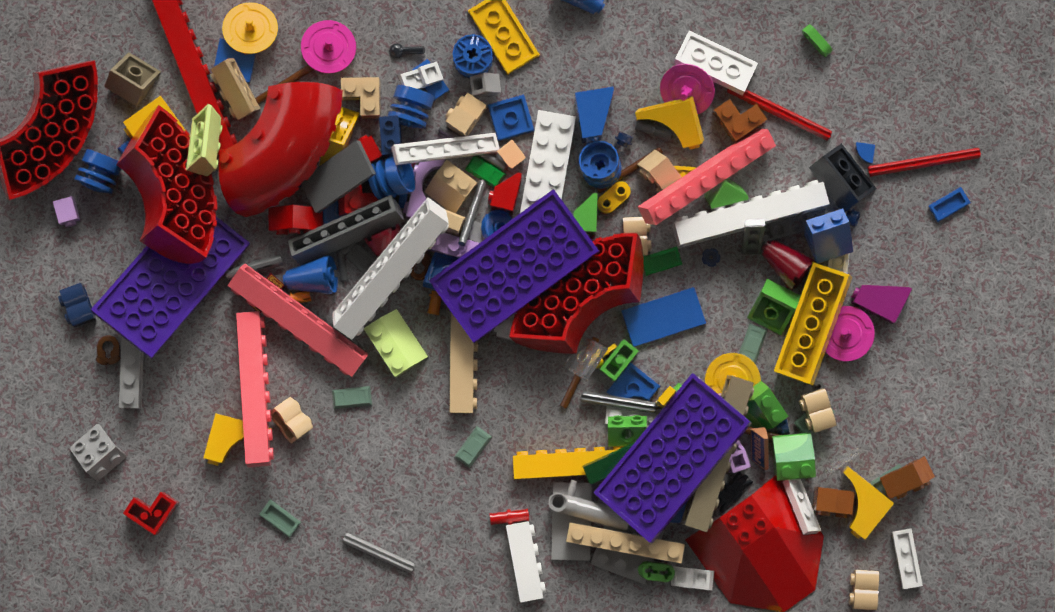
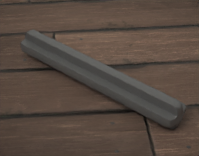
[581,391,657,413]

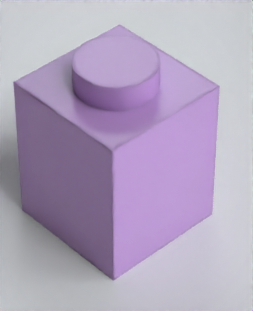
[53,196,80,227]

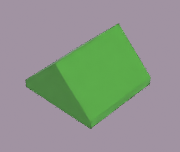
[704,178,749,209]

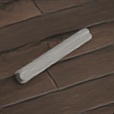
[343,533,415,573]

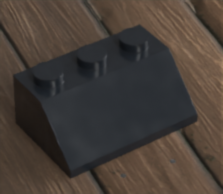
[809,143,877,212]

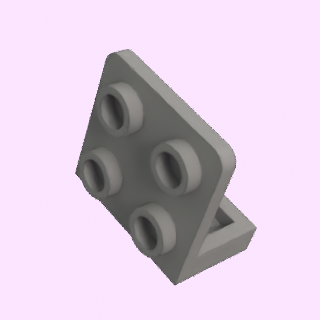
[70,424,127,482]

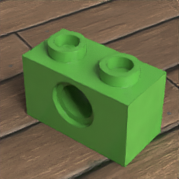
[599,339,638,382]
[608,415,647,447]

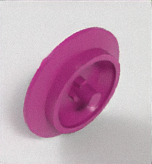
[301,20,356,74]
[660,64,715,114]
[826,306,875,361]

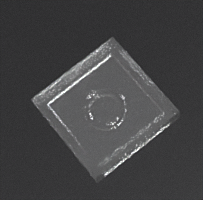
[563,335,608,381]

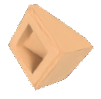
[497,140,526,169]

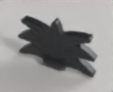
[717,471,753,513]

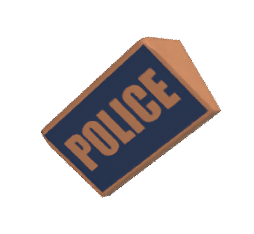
[751,427,769,470]

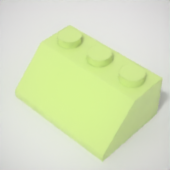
[186,104,222,176]
[364,309,428,378]

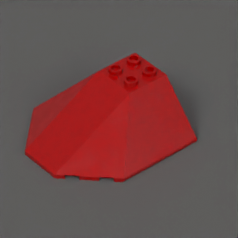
[685,475,824,612]

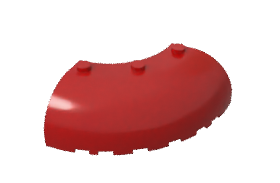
[0,60,98,200]
[219,82,343,217]
[116,105,217,264]
[509,233,644,354]

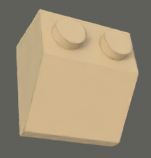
[424,160,478,213]

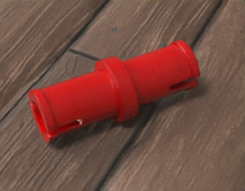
[489,509,529,525]

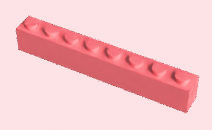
[638,128,776,225]
[227,263,369,377]
[236,311,274,468]

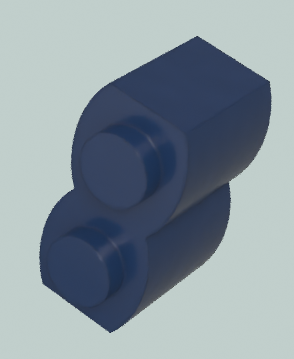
[58,282,96,327]

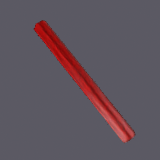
[727,89,832,141]
[868,148,981,177]

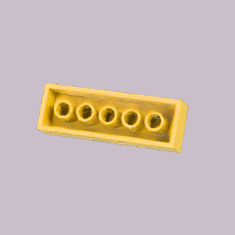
[774,262,852,386]

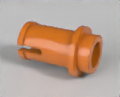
[289,291,311,303]
[427,291,442,315]

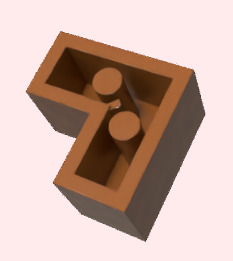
[713,99,767,143]
[880,456,935,500]
[812,487,855,518]

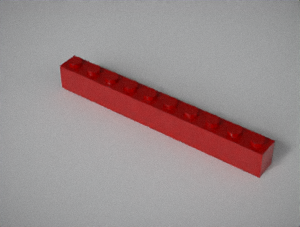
[152,0,238,158]

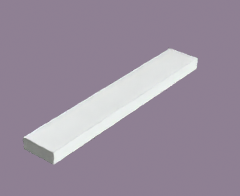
[391,133,500,165]

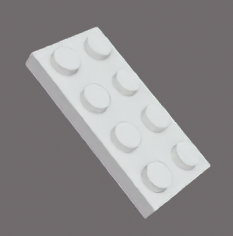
[674,31,758,95]

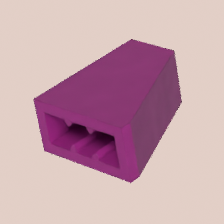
[851,285,912,324]

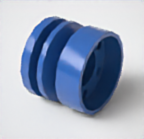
[452,34,493,79]
[387,85,435,129]
[579,141,622,189]
[74,149,122,194]
[368,156,416,200]

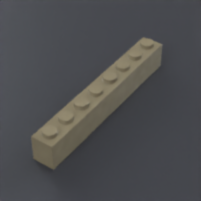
[680,375,754,532]

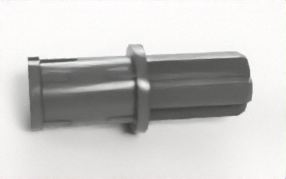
[635,119,674,141]

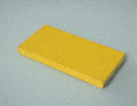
[468,0,540,75]

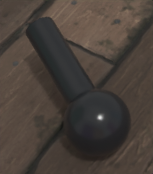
[389,43,425,58]

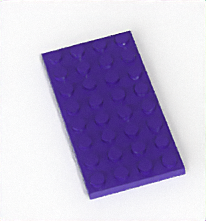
[429,189,600,343]
[91,217,250,359]
[594,373,752,544]

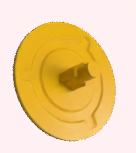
[222,3,278,54]
[705,353,761,394]

